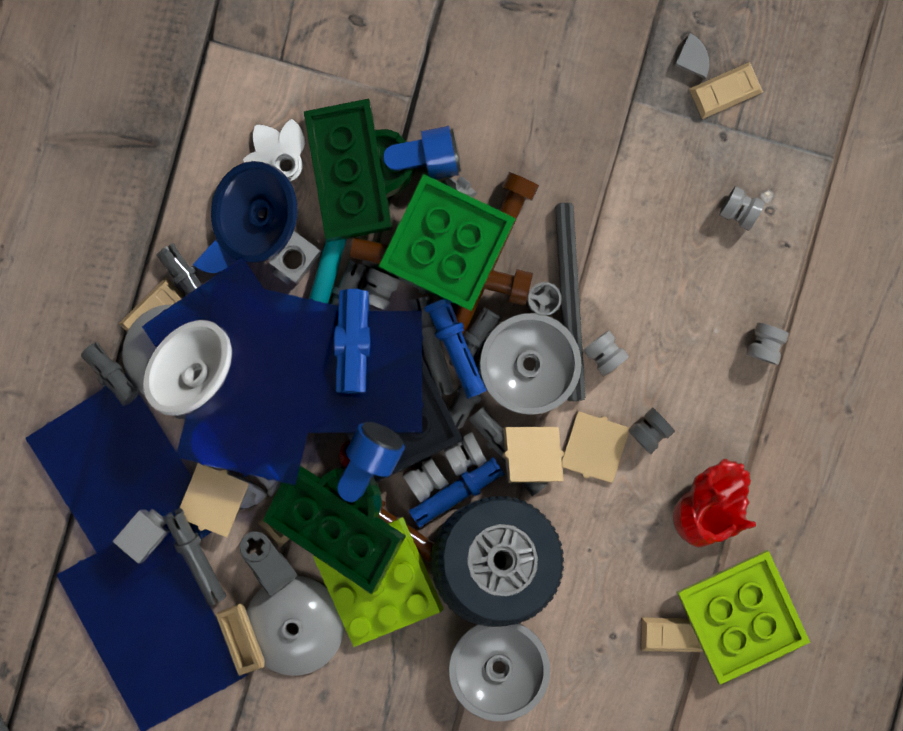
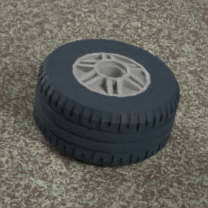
[430,496,564,627]

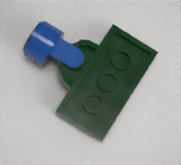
[304,98,462,242]
[262,422,406,594]

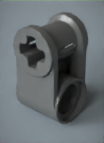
[240,531,297,597]

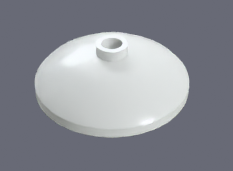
[143,320,232,416]

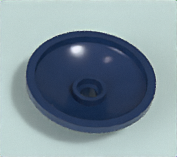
[211,161,298,263]

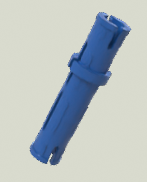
[409,457,505,528]

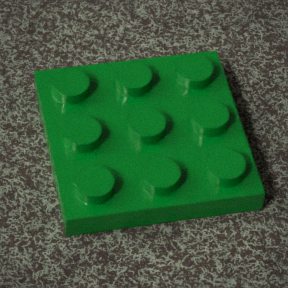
[379,174,516,311]

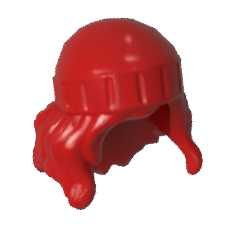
[673,459,756,548]

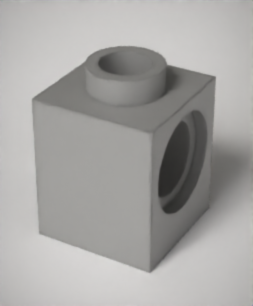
[269,231,322,285]
[113,509,170,564]

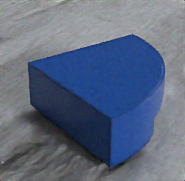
[193,240,241,274]

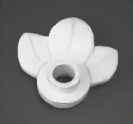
[243,119,305,182]

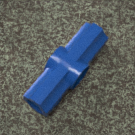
[334,289,371,394]

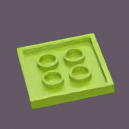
[313,517,444,647]
[676,550,811,685]

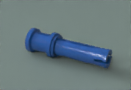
[424,299,487,399]

